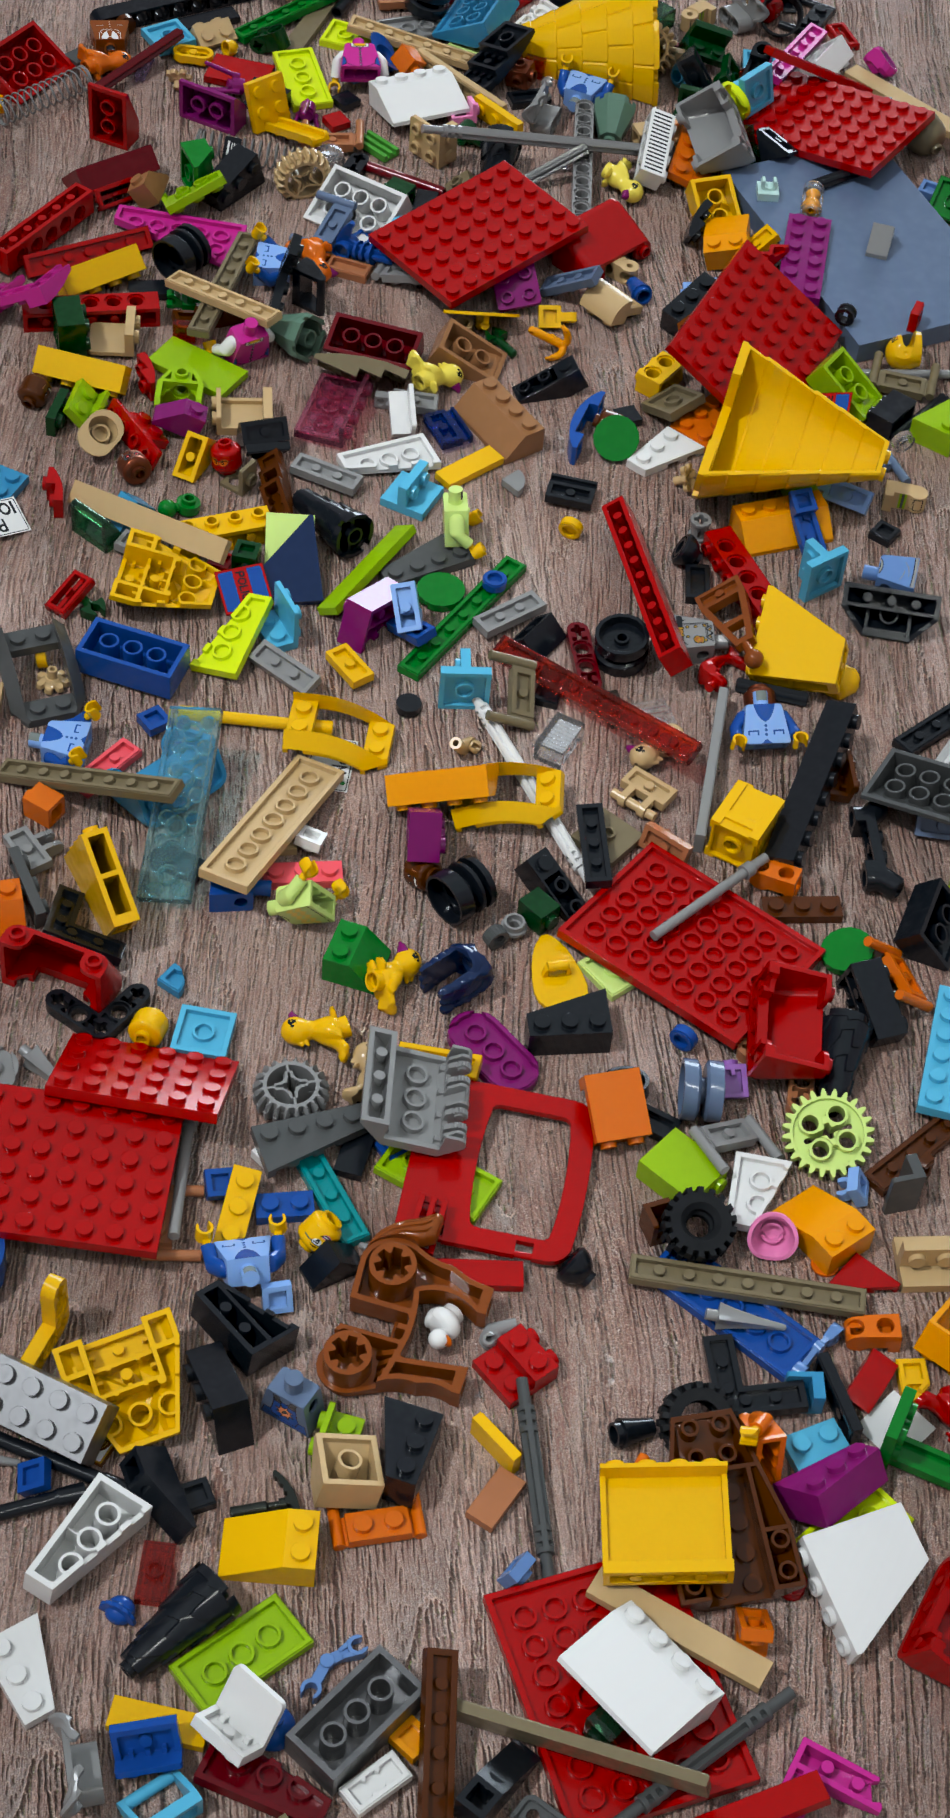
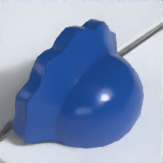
[99,1595,137,1626]

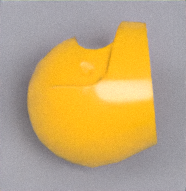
[885,331,922,369]

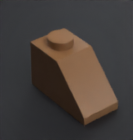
[127,171,169,209]

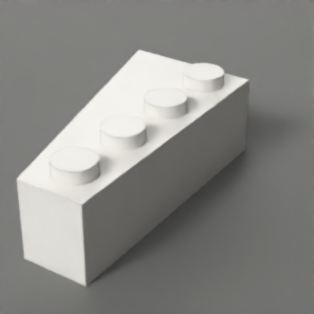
[23,1472,153,1605]

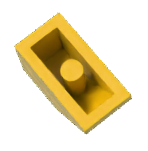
[172,430,218,483]

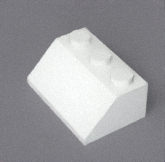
[795,35,854,81]

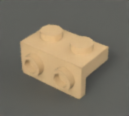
[190,17,238,49]

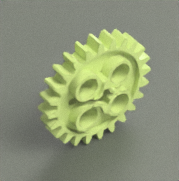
[781,1088,875,1181]

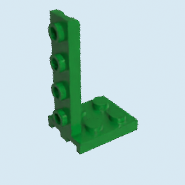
[880,1386,950,1490]

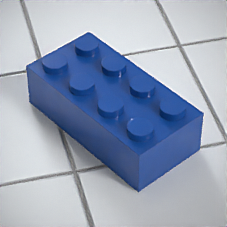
[75,617,190,700]

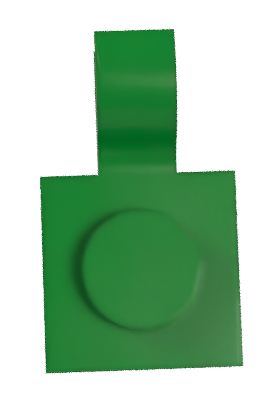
[166,289,201,310]

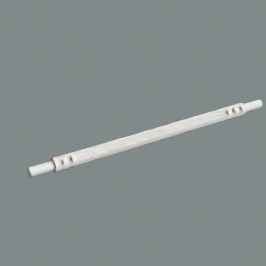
[472,697,597,892]

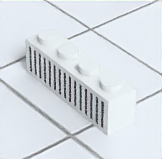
[633,107,677,191]

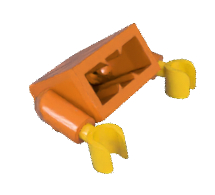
[736,1411,787,1485]

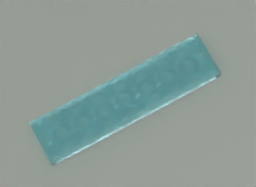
[136,706,223,904]

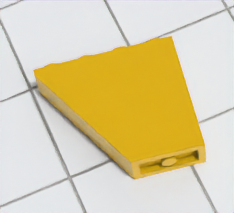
[745,585,849,695]
[64,825,140,937]

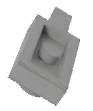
[374,388,439,417]

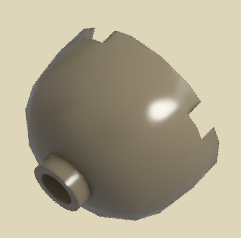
[907,114,946,156]

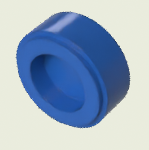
[482,570,507,593]
[669,1024,698,1052]

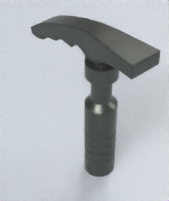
[230,1470,300,1517]

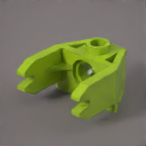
[154,367,204,406]

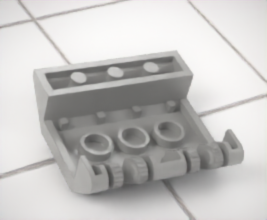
[360,1025,473,1156]

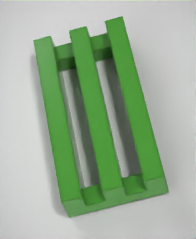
[363,130,399,163]

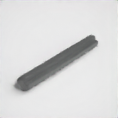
[524,143,590,183]

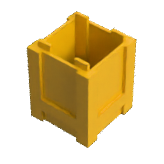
[704,779,785,867]

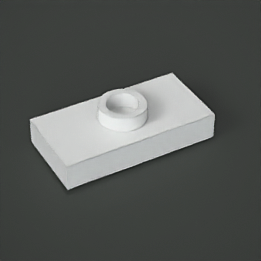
[338,1750,413,1818]

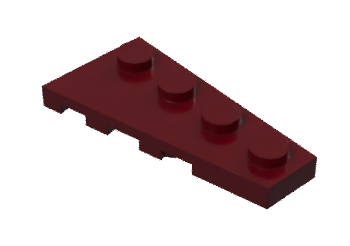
[193,1743,332,1818]

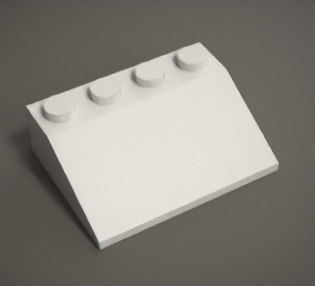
[368,65,470,127]
[303,164,413,244]
[557,1600,725,1757]

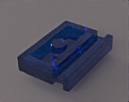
[423,407,473,450]

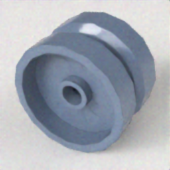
[677,1058,725,1123]

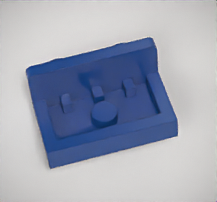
[109,1714,183,1779]

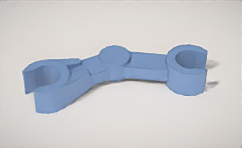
[791,1322,845,1371]
[300,1635,368,1704]

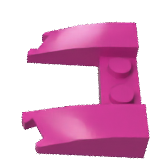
[0,264,71,313]
[782,1737,882,1818]

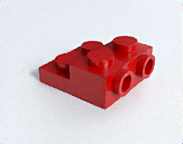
[472,1323,559,1410]

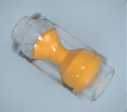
[800,180,825,217]

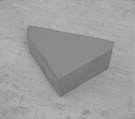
[865,222,895,261]

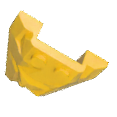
[109,528,220,609]
[51,1307,181,1456]

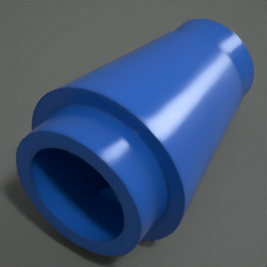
[626,276,652,305]

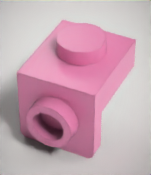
[447,96,480,125]

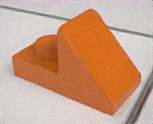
[734,1606,774,1657]

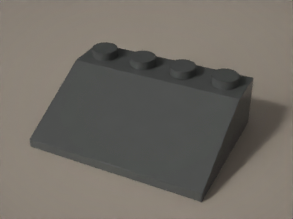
[860,748,950,825]

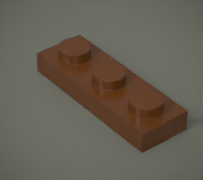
[759,896,843,924]

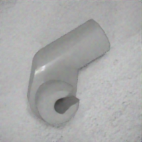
[479,1318,517,1350]

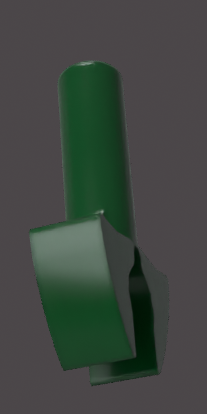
[485,327,517,358]
[80,596,106,621]

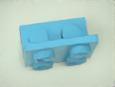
[259,580,302,652]

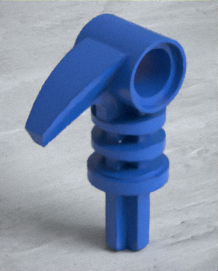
[332,220,394,265]

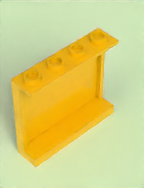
[599,1458,735,1586]

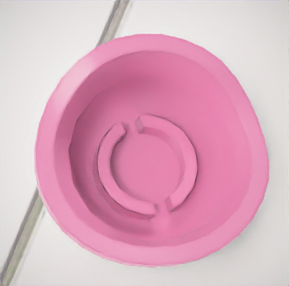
[747,1212,799,1261]

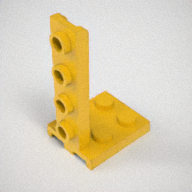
[243,71,330,147]

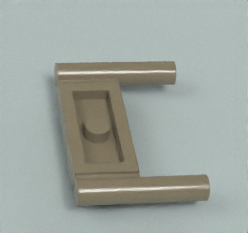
[869,351,941,401]
[485,650,537,731]

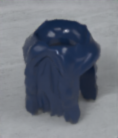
[419,943,495,1014]

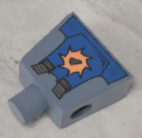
[259,1367,325,1438]

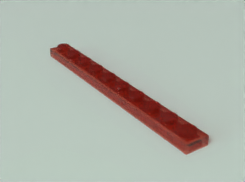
[493,635,703,767]

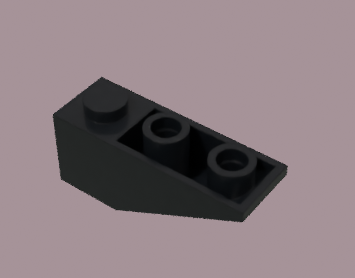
[512,355,589,404]
[514,847,585,922]
[119,1446,197,1545]
[454,1739,541,1818]

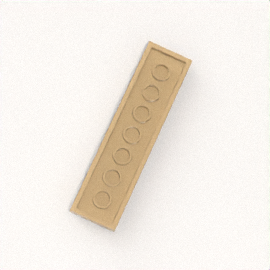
[198,754,344,895]

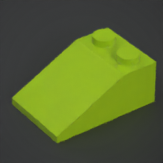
[805,346,883,422]

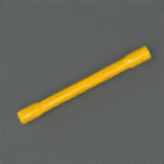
[179,705,333,735]

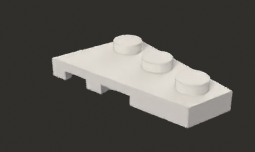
[728,1151,793,1232]

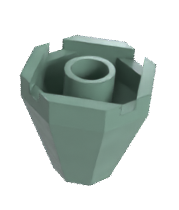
[593,92,636,141]
[270,312,327,363]

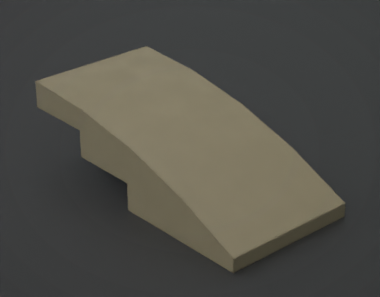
[313,353,410,384]

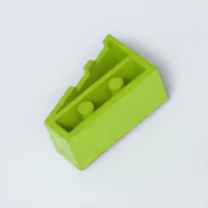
[908,399,950,458]

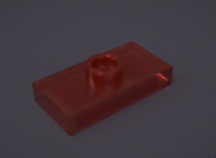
[134,1540,177,1607]

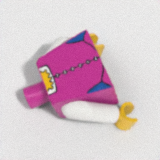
[328,38,389,94]
[203,317,275,366]

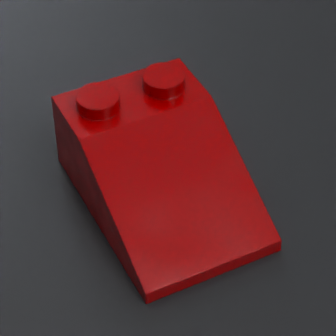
[88,82,139,151]

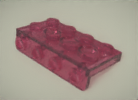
[294,372,373,448]

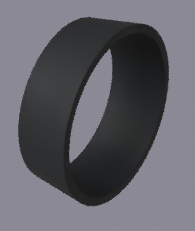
[761,0,804,37]

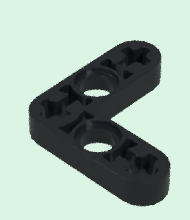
[45,983,150,1039]

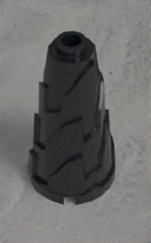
[480,124,522,173]
[292,488,374,558]
[816,1008,874,1118]
[119,1561,242,1680]

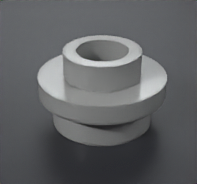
[501,913,527,938]

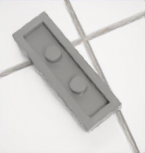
[289,452,364,497]
[472,590,547,639]
[248,639,322,694]

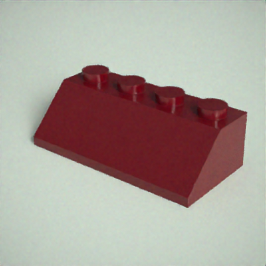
[62,144,160,198]
[323,312,424,372]

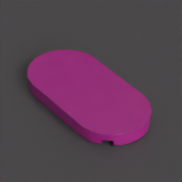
[447,1011,539,1091]

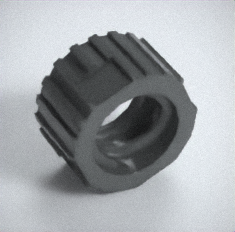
[482,924,509,950]

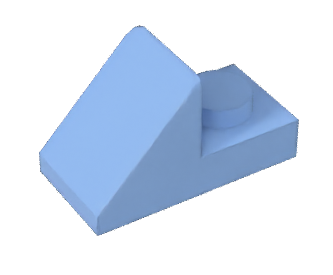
[390,580,423,634]

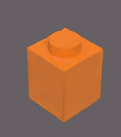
[390,43,427,73]
[22,782,65,829]

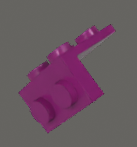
[492,263,541,312]

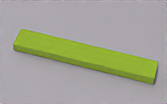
[317,525,417,616]

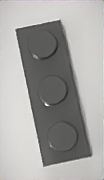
[8,846,49,929]

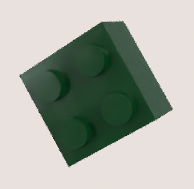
[52,295,91,356]

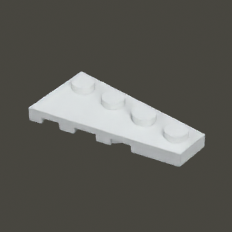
[336,433,441,475]

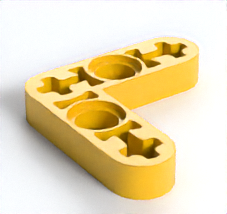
[21,1273,69,1369]

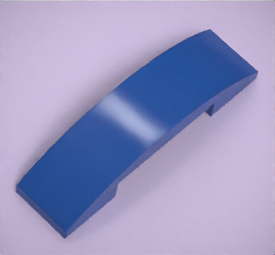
[567,391,606,465]
[788,487,827,555]

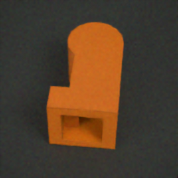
[749,860,803,896]
[843,1314,902,1353]

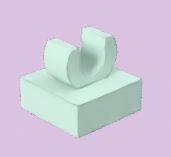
[756,176,779,202]

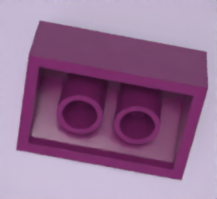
[179,78,247,136]

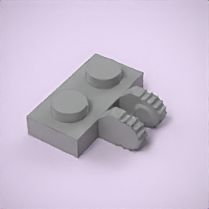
[2,825,64,876]

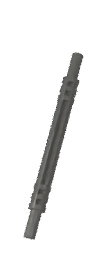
[516,1376,555,1578]
[613,1686,796,1818]

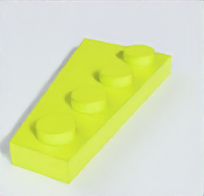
[189,593,274,680]

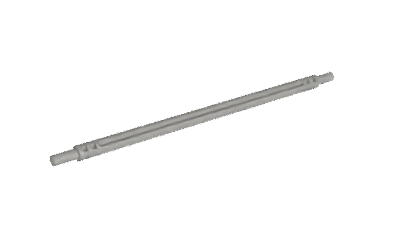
[421,124,675,157]

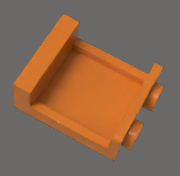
[578,1067,652,1150]

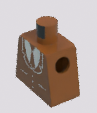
[90,20,129,56]

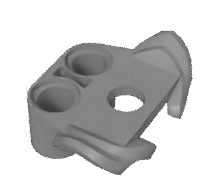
[719,0,770,35]
[522,76,562,135]
[48,1712,105,1818]

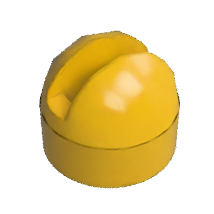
[221,39,238,56]

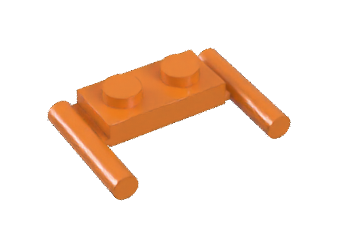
[864,936,933,1012]
[326,1491,427,1551]

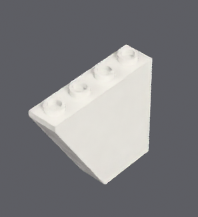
[796,1502,929,1666]

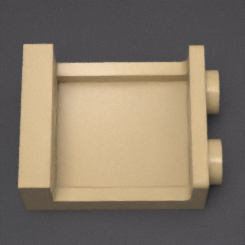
[212,387,273,435]

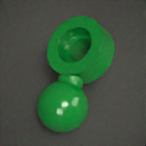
[158,493,201,518]

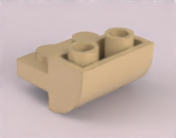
[579,278,644,327]

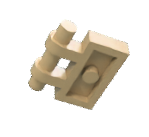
[610,765,678,821]

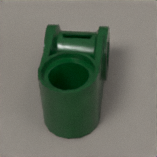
[249,24,291,54]

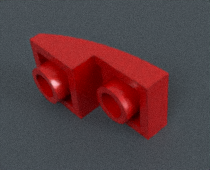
[135,352,156,402]
[42,467,64,518]
[846,1348,898,1415]

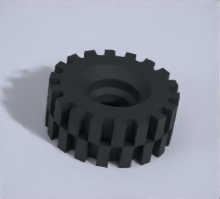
[659,1186,737,1264]

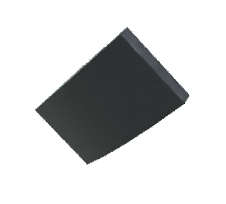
[463,21,535,92]

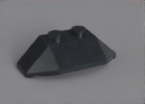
[841,581,942,643]

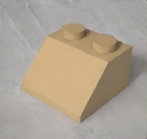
[310,1432,385,1510]

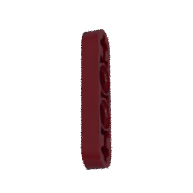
[566,622,602,700]

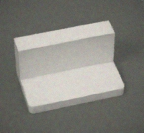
[388,384,417,438]

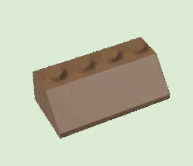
[453,376,545,465]

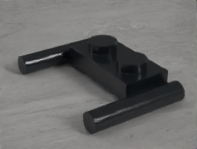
[778,0,837,35]

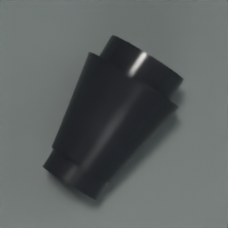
[608,1417,656,1449]

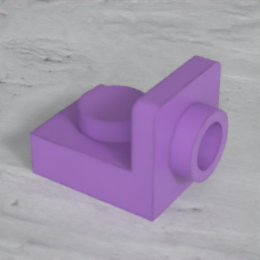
[723,1059,749,1100]

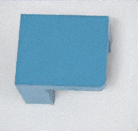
[784,1371,826,1414]

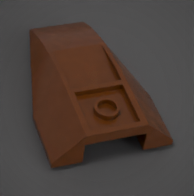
[669,1408,807,1612]

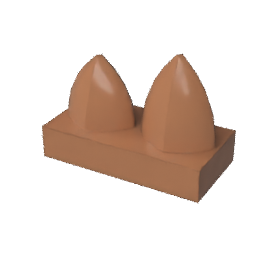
[638,821,694,863]

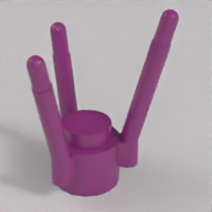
[205,61,245,95]
[294,98,319,128]

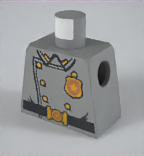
[674,615,728,664]

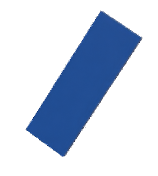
[657,1250,821,1382]

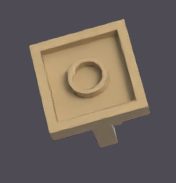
[891,1236,950,1293]

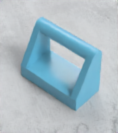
[116,1769,203,1818]

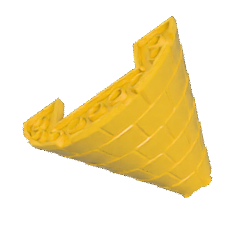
[520,0,660,106]
[691,341,892,499]

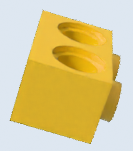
[635,351,684,398]

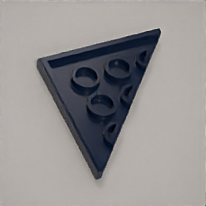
[263,515,324,607]

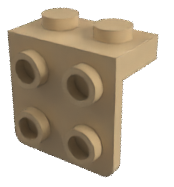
[409,115,458,170]
[88,306,141,357]

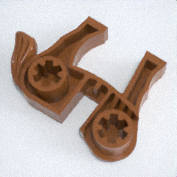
[316,1213,494,1407]

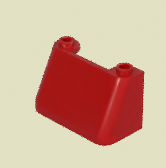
[552,198,651,279]
[0,925,122,1013]
[746,960,835,1079]
[897,1557,950,1688]

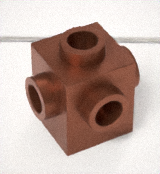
[505,58,537,90]

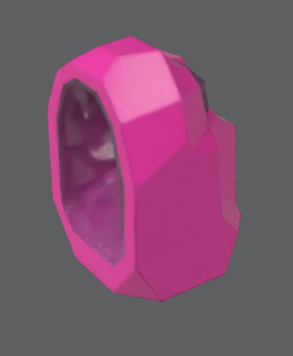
[863,46,897,78]

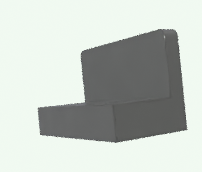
[882,1153,927,1215]

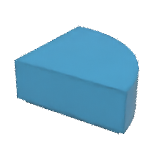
[157,963,185,999]

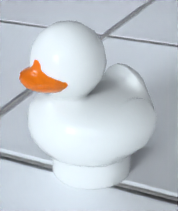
[424,1303,463,1350]

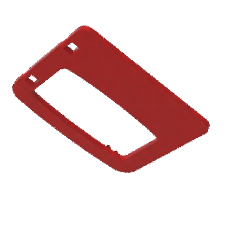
[395,1080,594,1265]

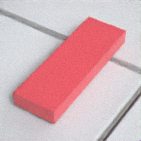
[79,737,142,799]

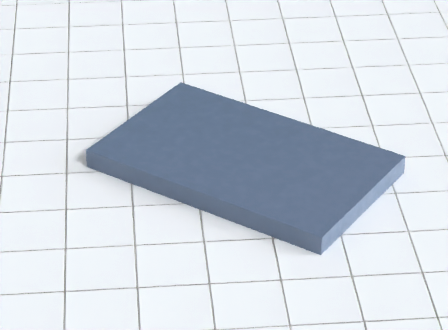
[722,155,950,363]

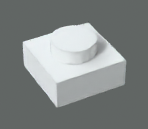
[293,825,328,854]

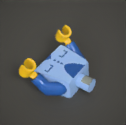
[557,53,621,112]
[245,222,300,287]
[729,690,809,752]
[28,700,102,767]
[195,1213,287,1287]

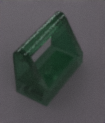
[71,498,122,554]

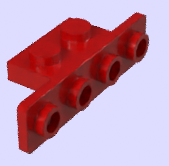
[107,398,169,471]

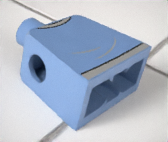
[861,555,920,592]

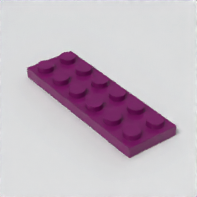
[780,213,832,306]

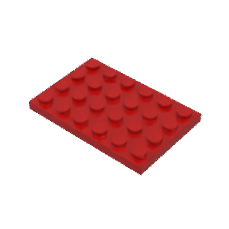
[44,1033,239,1124]

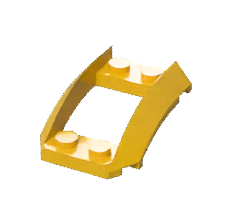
[282,692,395,775]
[450,762,565,833]

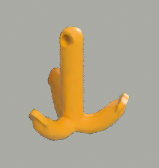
[528,324,572,361]

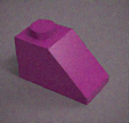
[152,398,208,437]

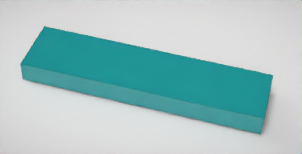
[295,1154,371,1247]

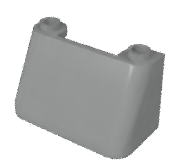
[675,80,756,175]

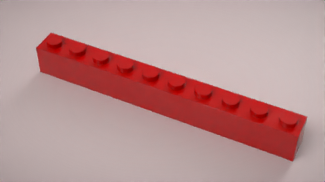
[602,495,693,677]

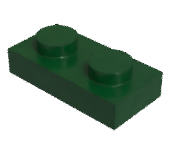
[45,388,70,437]

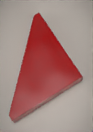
[829,1252,901,1293]

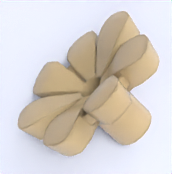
[166,69,193,91]
[673,463,697,493]
[36,666,70,695]

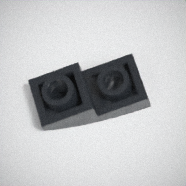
[683,198,713,246]

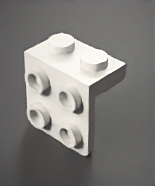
[190,1664,286,1768]

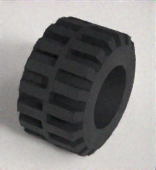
[656,1381,739,1450]

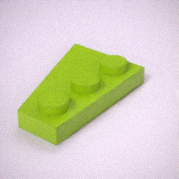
[161,170,227,215]

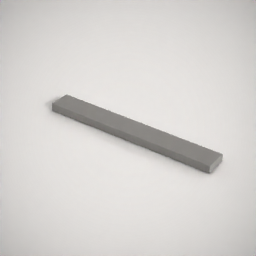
[692,686,729,853]

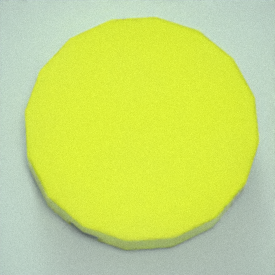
[722,81,751,121]

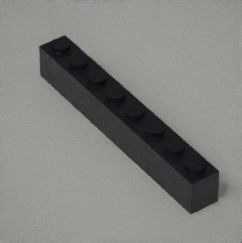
[764,700,861,868]

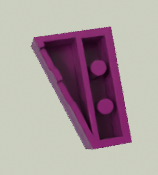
[337,577,398,654]
[406,807,446,863]
[773,1442,888,1528]

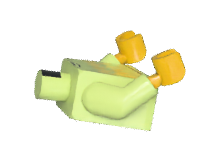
[443,485,487,559]
[267,857,350,925]

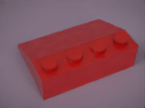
[0,20,76,106]

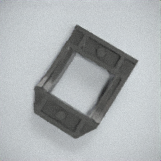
[0,618,86,728]

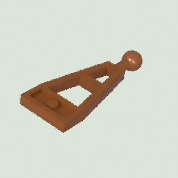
[694,574,764,669]

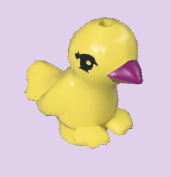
[601,158,644,204]
[406,349,464,394]

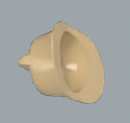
[77,409,124,457]

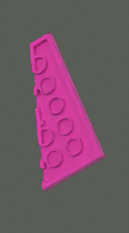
[114,204,247,267]

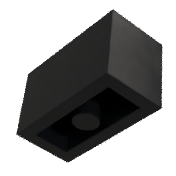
[866,389,917,441]

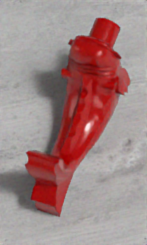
[698,645,746,692]

